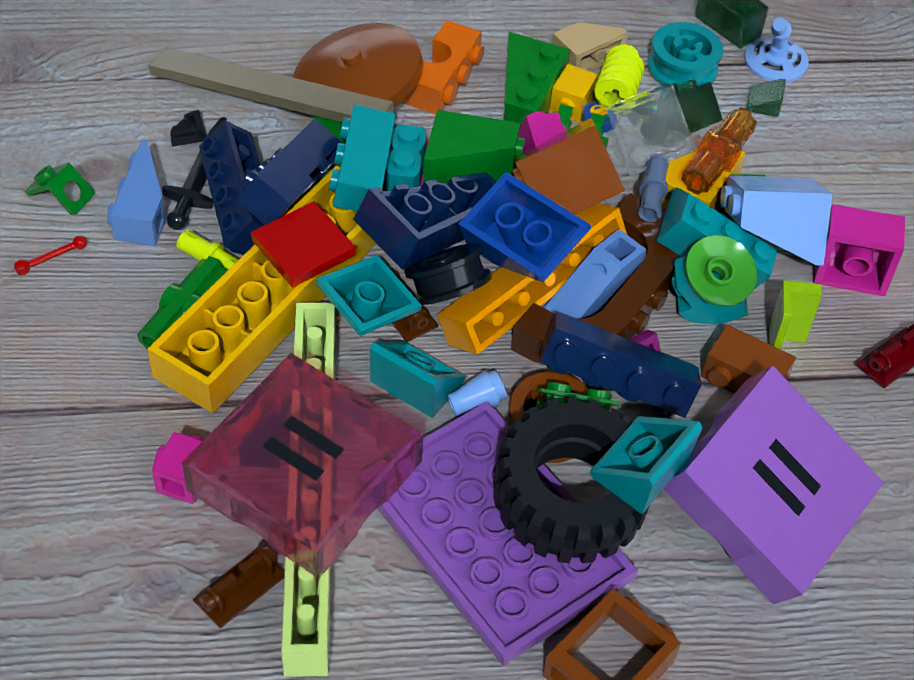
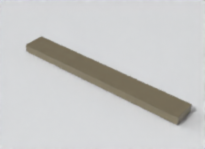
[148,47,395,123]

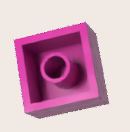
[813,204,906,296]

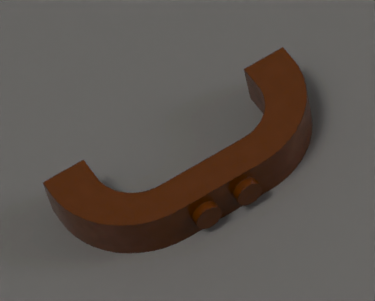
[511,193,677,365]

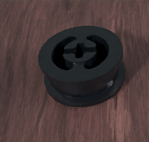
[404,243,492,305]

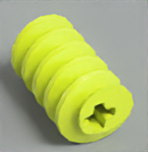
[594,44,645,112]

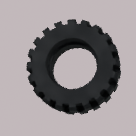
[493,398,650,564]

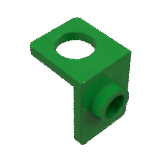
[25,162,94,215]

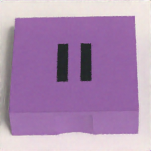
[664,365,884,604]

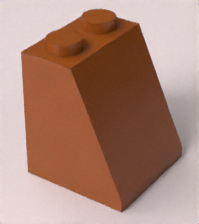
[512,117,625,214]

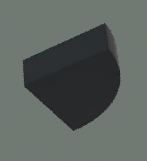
[170,110,205,147]

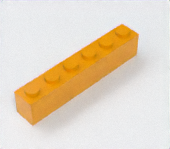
[437,204,627,355]

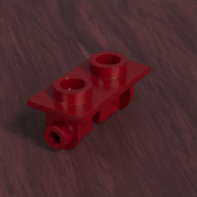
[856,323,914,389]

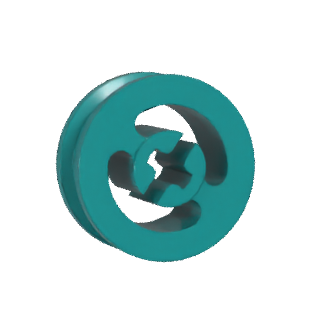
[648,22,723,92]

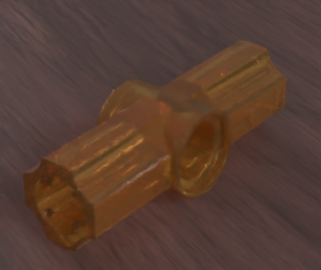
[681,107,757,195]

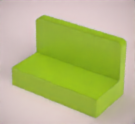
[769,280,822,349]

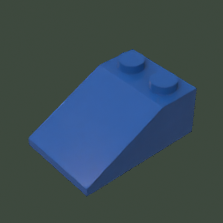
[458,172,591,282]

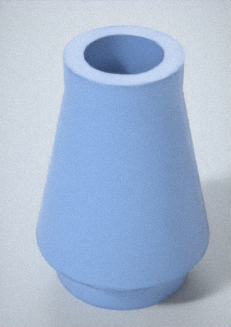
[447,370,507,416]

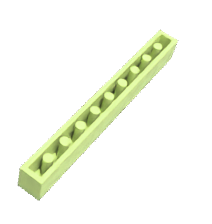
[282,303,336,677]

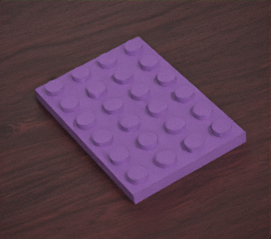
[357,401,638,666]

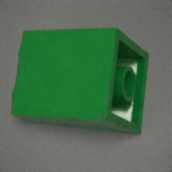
[423,110,525,183]

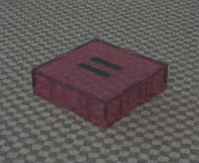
[181,353,423,579]

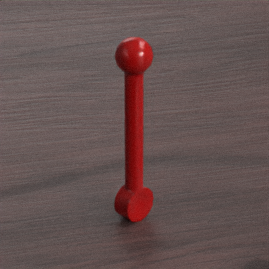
[14,236,87,275]

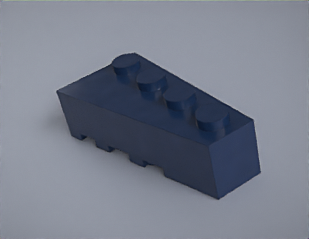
[353,172,496,270]

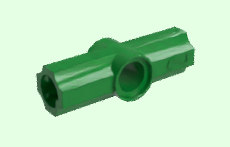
[137,256,228,349]

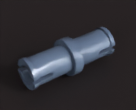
[638,155,669,222]

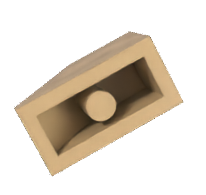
[552,22,628,72]

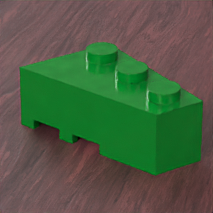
[503,32,570,126]

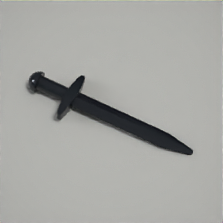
[162,117,227,230]

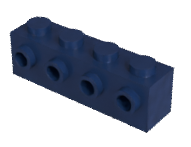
[199,120,264,255]
[541,311,702,418]

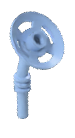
[744,18,809,82]

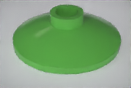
[685,235,757,307]

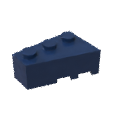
[237,118,344,225]

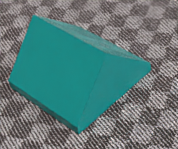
[370,341,467,418]
[589,416,703,514]

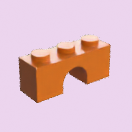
[404,20,484,115]

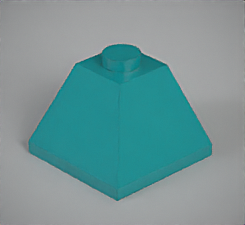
[316,254,422,336]

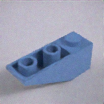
[107,140,166,246]
[544,229,647,319]

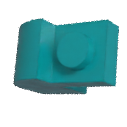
[672,255,749,324]

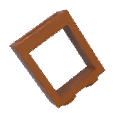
[543,588,681,680]

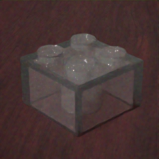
[604,83,696,176]

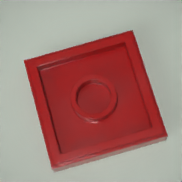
[251,201,356,288]

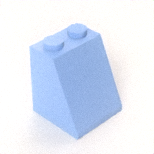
[721,175,832,266]

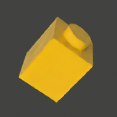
[550,64,598,123]

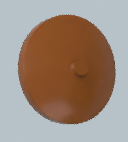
[293,23,423,118]

